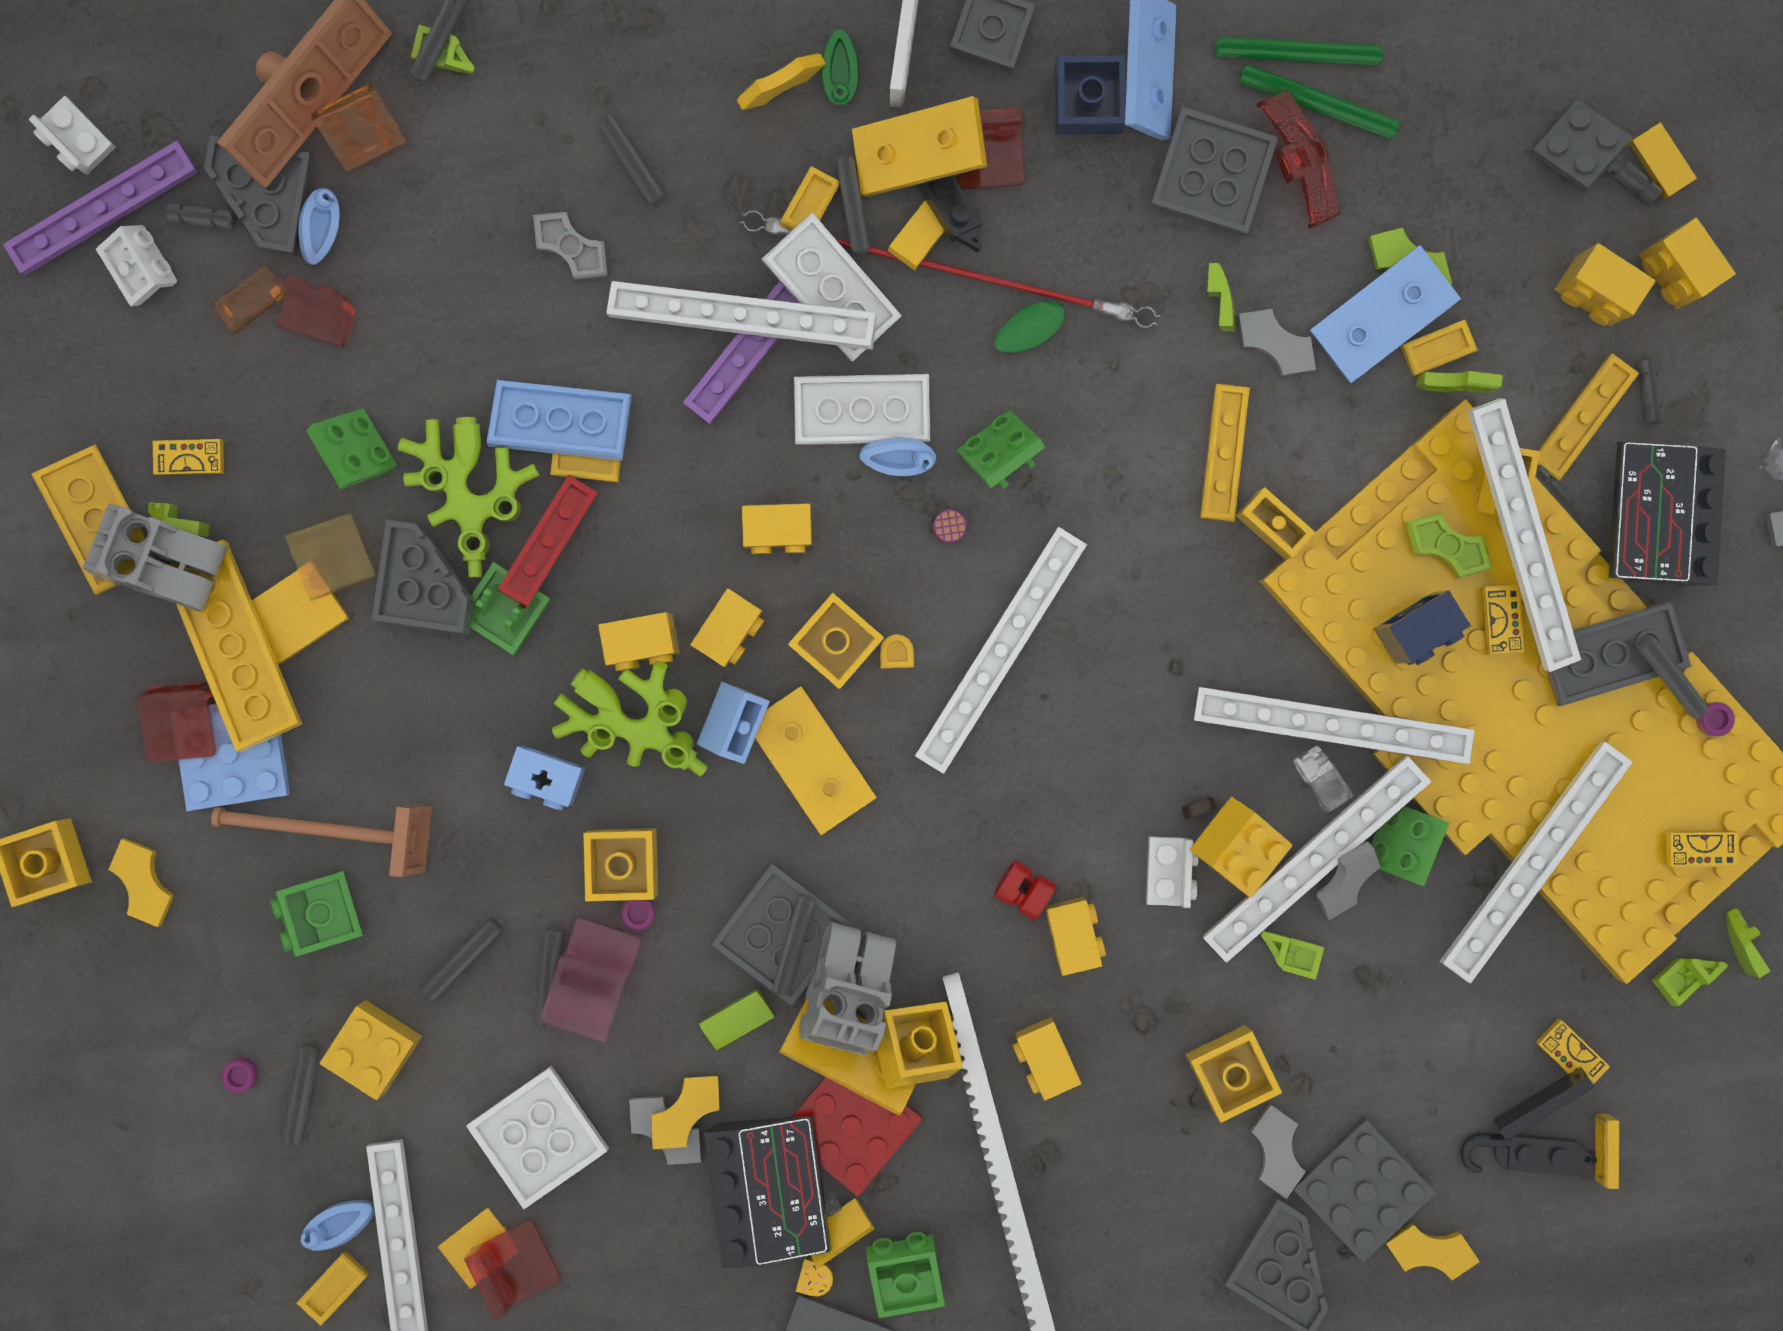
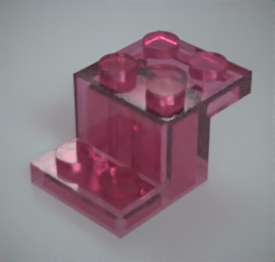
[540,917,643,1042]

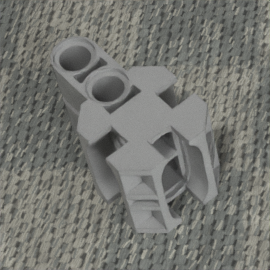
[83,504,227,612]
[799,921,896,1056]

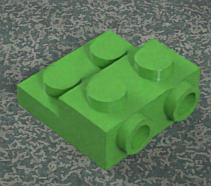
[269,871,363,957]
[866,1232,945,1318]

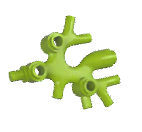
[398,417,540,578]
[552,661,708,777]

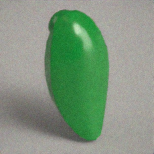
[820,29,860,105]
[994,301,1065,352]

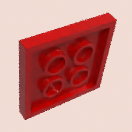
[791,1077,923,1197]

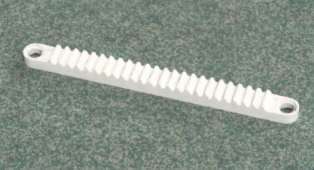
[943,972,1055,1331]

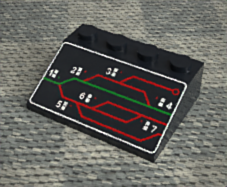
[1609,442,1726,586]
[704,1115,832,1268]

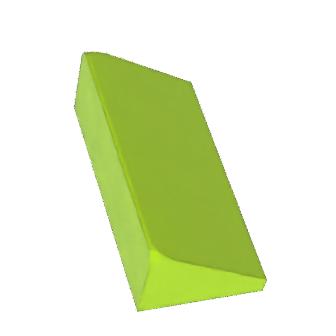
[699,987,775,1051]

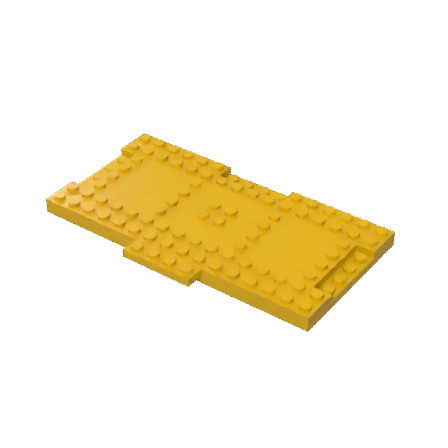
[1259,399,1783,984]

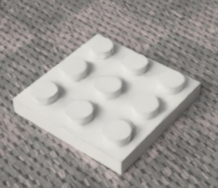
[466,1065,609,1209]

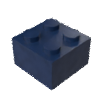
[1054,55,1126,134]
[1373,590,1471,665]

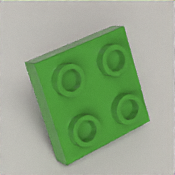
[306,408,397,489]
[957,410,1045,489]
[470,562,552,655]
[1371,806,1449,887]

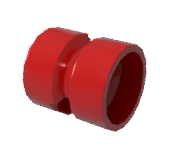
[993,859,1056,921]

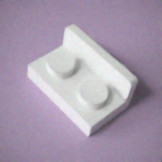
[29,96,116,175]
[96,225,177,307]
[1146,836,1198,908]

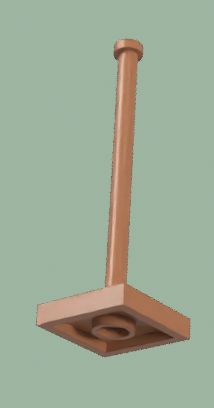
[211,804,433,877]

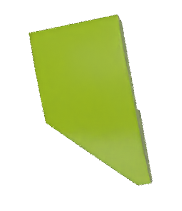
[411,25,474,74]
[1207,263,1236,332]
[147,502,210,537]
[1726,907,1770,979]
[1261,930,1325,980]
[1651,958,1728,1006]

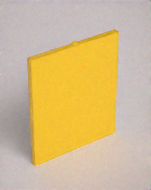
[438,1208,521,1289]

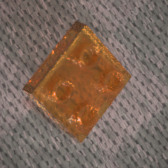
[311,83,406,172]

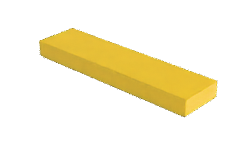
[1538,353,1639,482]
[1200,384,1250,522]

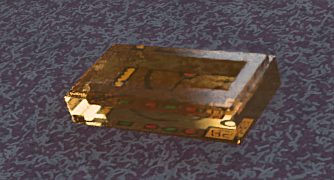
[212,265,289,334]

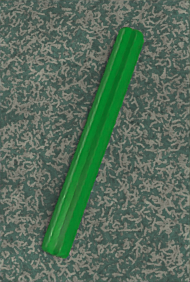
[1215,36,1383,65]
[1239,64,1400,139]

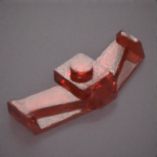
[1256,90,1340,229]

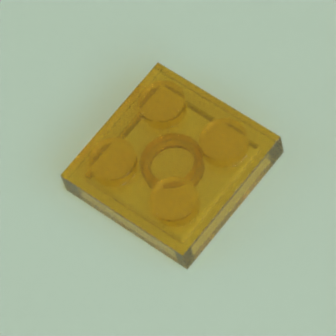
[285,513,375,601]

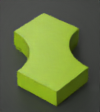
[1368,228,1452,285]
[1416,371,1503,394]
[1405,512,1492,579]

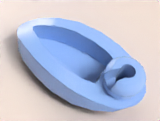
[298,188,340,265]
[860,437,936,476]
[301,1200,375,1251]

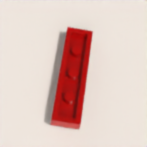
[497,475,598,608]

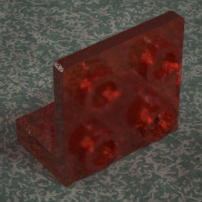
[956,107,1025,190]
[272,275,356,348]
[136,682,216,762]
[464,1219,561,1321]

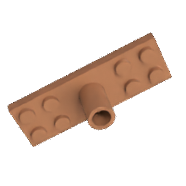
[217,0,392,188]

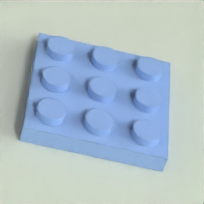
[171,704,291,811]

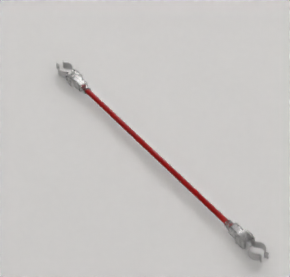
[739,210,1160,328]

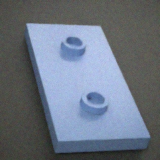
[1125,0,1176,140]
[1309,245,1461,384]
[487,380,632,461]

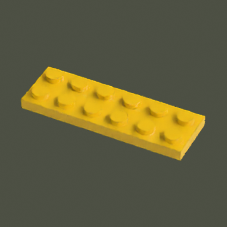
[167,539,302,753]

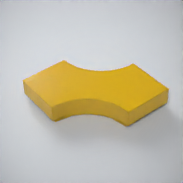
[737,53,826,110]
[108,838,174,927]
[651,1076,720,1149]
[1385,1222,1480,1281]

